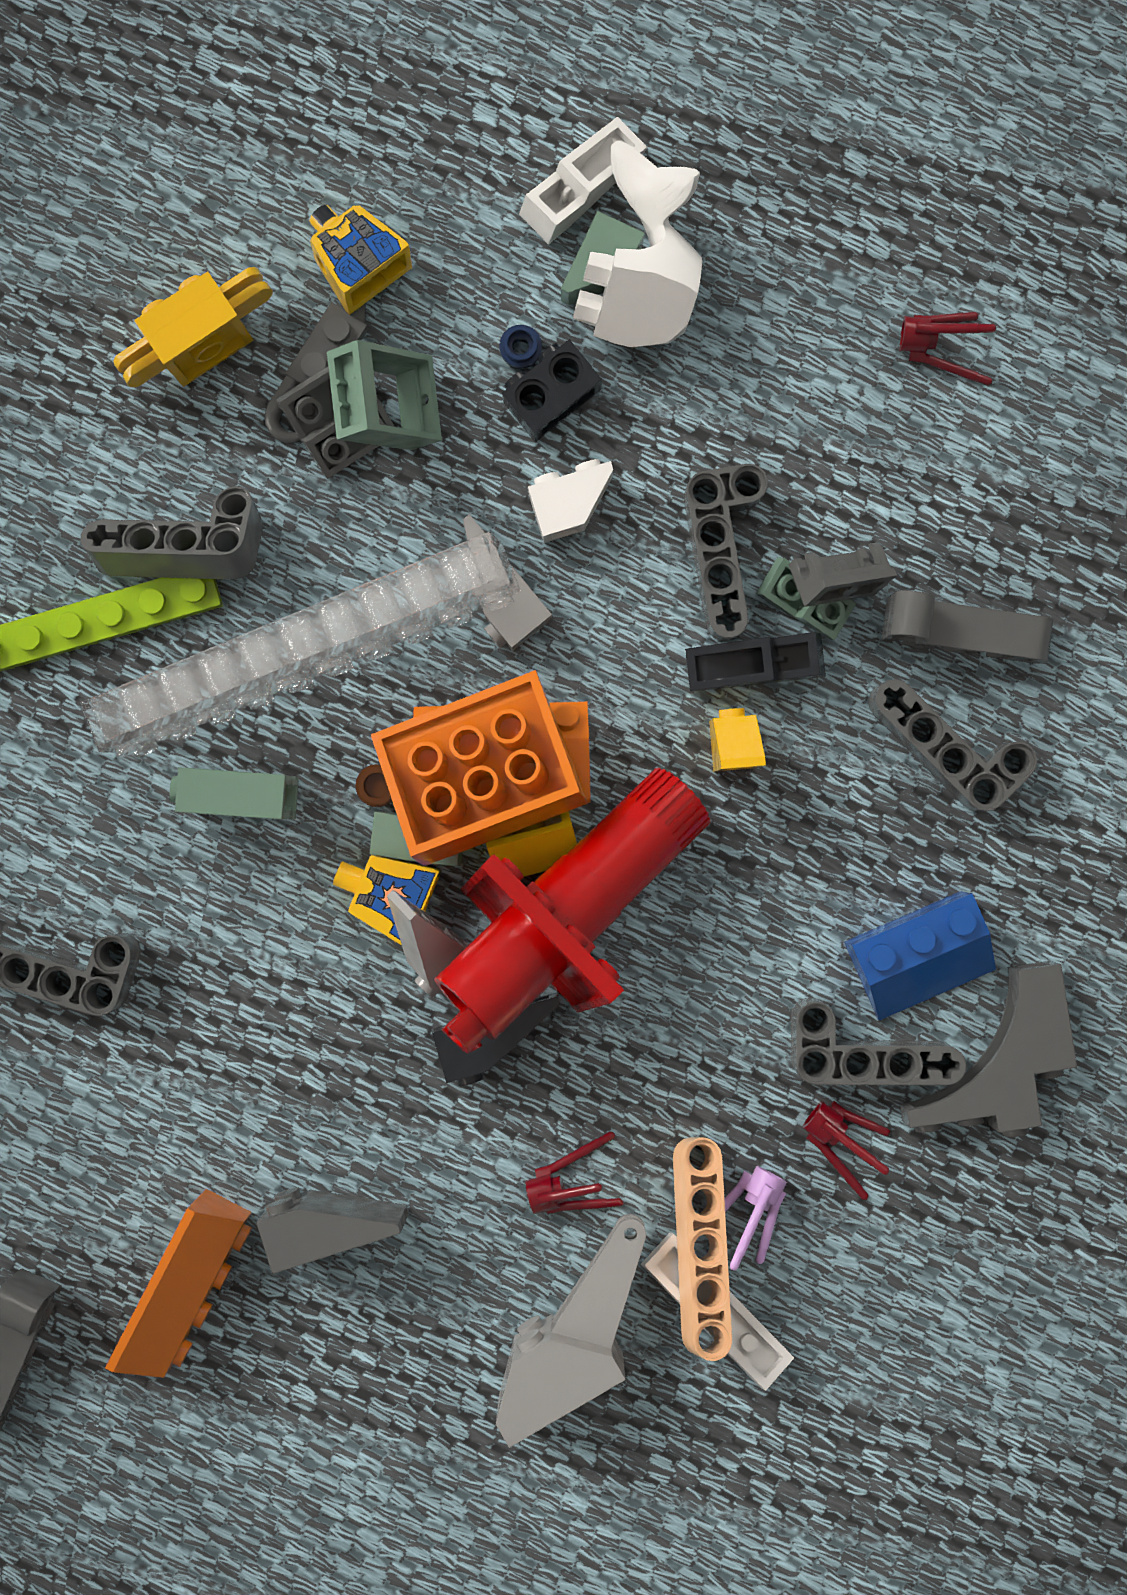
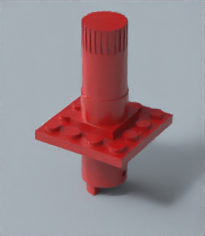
[434,768,711,1054]

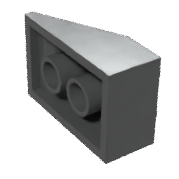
[256,1187,409,1274]

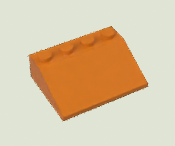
[371,670,588,866]

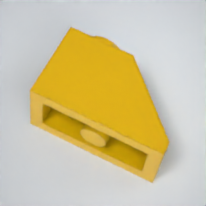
[709,708,766,772]

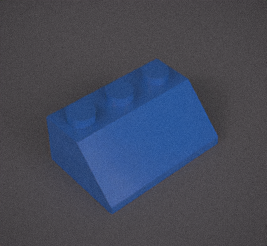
[844,891,996,1021]

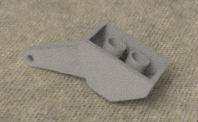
[496,1214,646,1448]

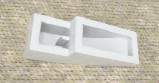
[519,117,647,245]

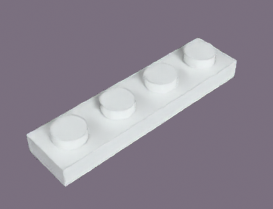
[641,1233,794,1391]

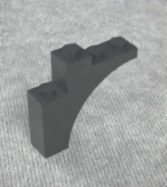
[899,961,1077,1137]

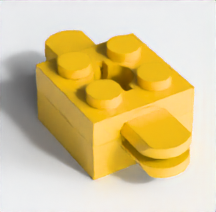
[113,267,273,387]

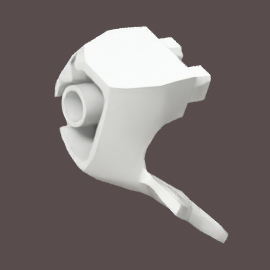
[573,141,702,347]

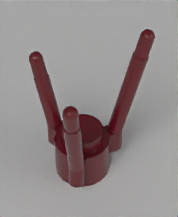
[900,312,997,385]
[802,1101,890,1200]
[525,1131,623,1215]

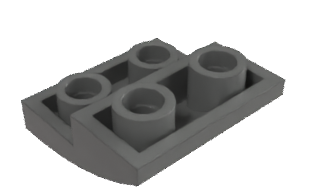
[275,366,395,479]

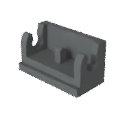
[788,542,897,607]

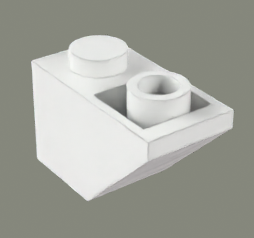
[528,459,613,543]

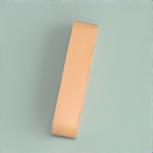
[673,1137,732,1361]

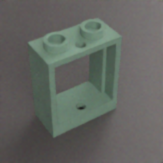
[327,340,442,450]
[169,767,299,819]

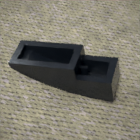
[685,632,826,691]

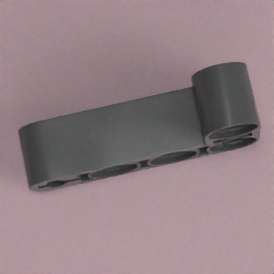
[684,464,768,642]
[80,486,263,579]
[881,590,1053,664]
[868,679,1037,811]
[0,932,141,1016]
[791,997,966,1085]
[0,1268,62,1431]

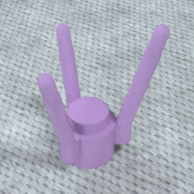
[724,1166,787,1270]

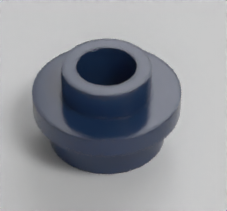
[499,325,542,369]

